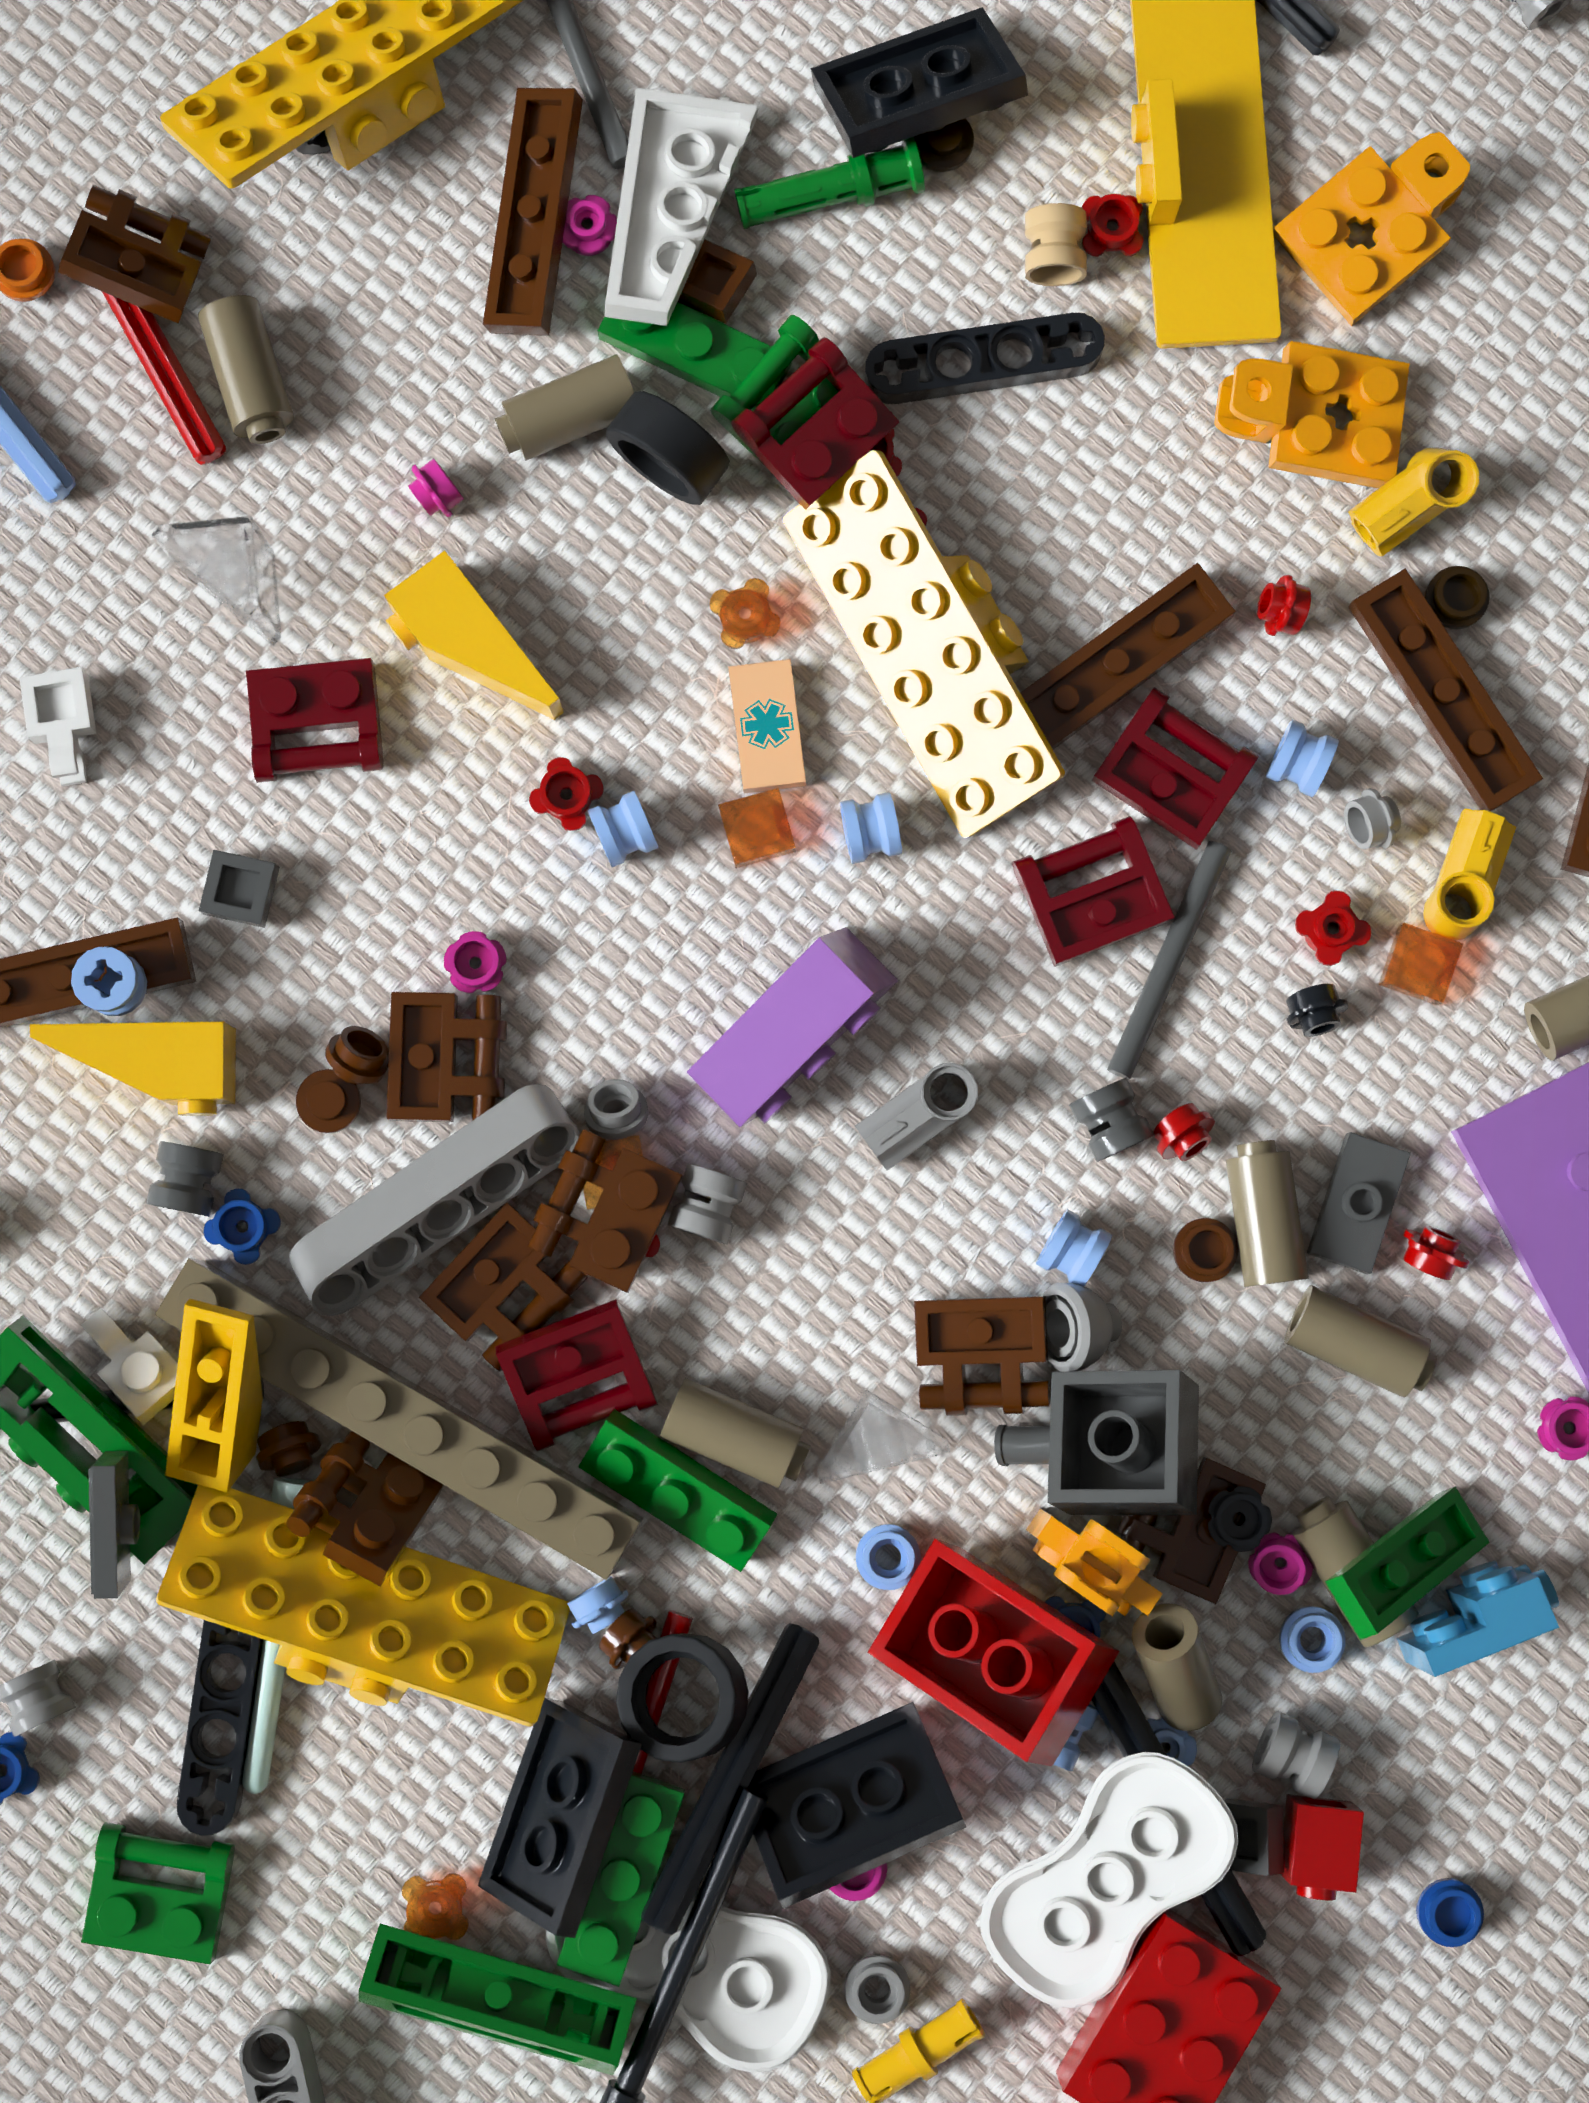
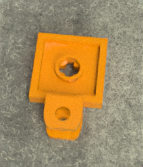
[1273,132,1470,326]
[1214,341,1410,489]
[1026,1509,1163,1617]

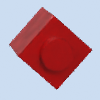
[1280,1794,1364,1901]

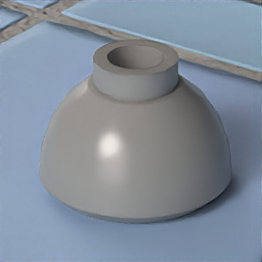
[1043,1283,1122,1372]

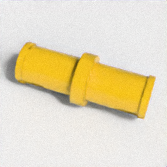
[852,1998,985,2103]

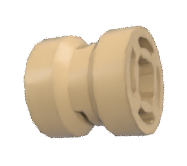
[1025,203,1087,286]

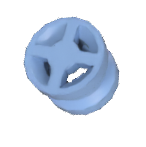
[1266,719,1339,797]
[587,791,658,868]
[840,792,902,864]
[71,947,147,1016]
[1036,1209,1112,1286]

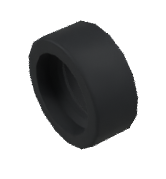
[606,391,730,505]
[616,1633,749,1763]

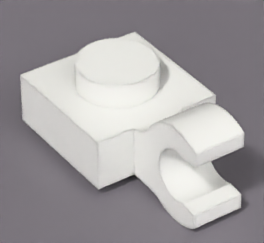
[19,667,97,787]
[81,1308,178,1426]

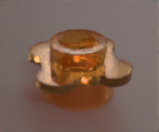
[710,578,781,649]
[402,1873,469,1940]

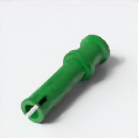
[734,137,925,229]

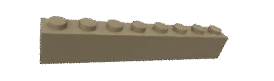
[155,1258,644,1580]

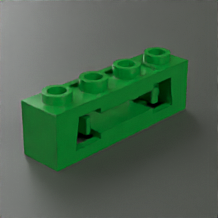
[0,1316,198,1565]
[359,1923,637,2075]

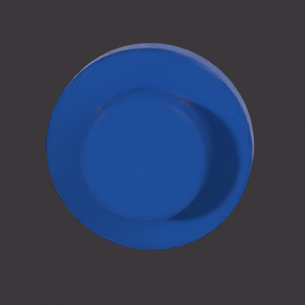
[1416,1878,1484,1947]

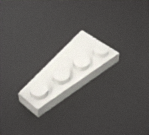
[605,88,758,326]

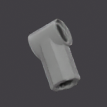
[855,1063,978,1171]

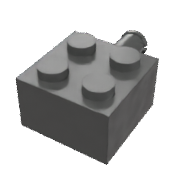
[994,1370,1199,1515]

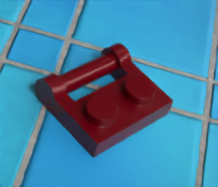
[731,337,900,510]
[246,658,384,783]
[1091,687,1259,850]
[1012,816,1175,967]
[495,1299,658,1452]

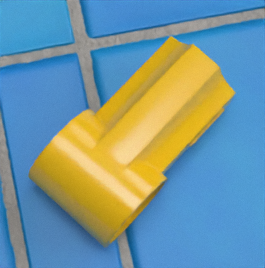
[1348,447,1479,556]
[1423,808,1516,941]

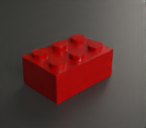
[867,1539,1120,1767]
[1056,1909,1282,2103]

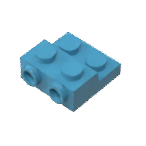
[1396,1561,1559,1677]

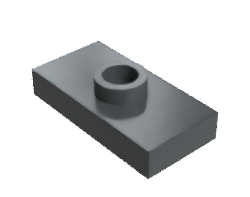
[1307,1132,1411,1274]
[88,1451,140,1599]

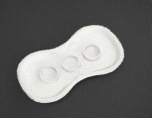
[980,1752,1238,2008]
[546,1856,831,2072]

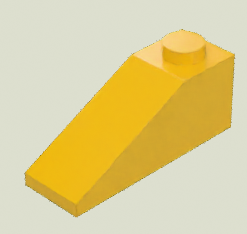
[384,550,564,720]
[30,1021,236,1116]
[165,1299,263,1492]

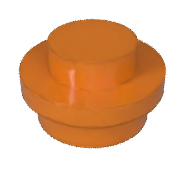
[0,239,55,302]

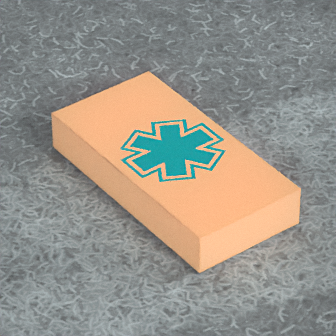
[728,659,806,794]

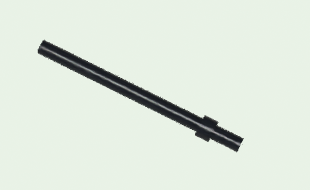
[600,1787,768,2103]

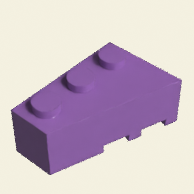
[687,927,899,1127]

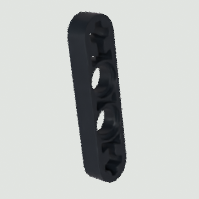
[864,312,1105,404]
[177,1620,263,1836]

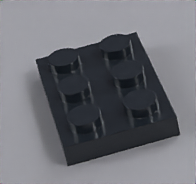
[810,7,1028,158]
[478,1698,642,1938]
[748,1702,966,1908]

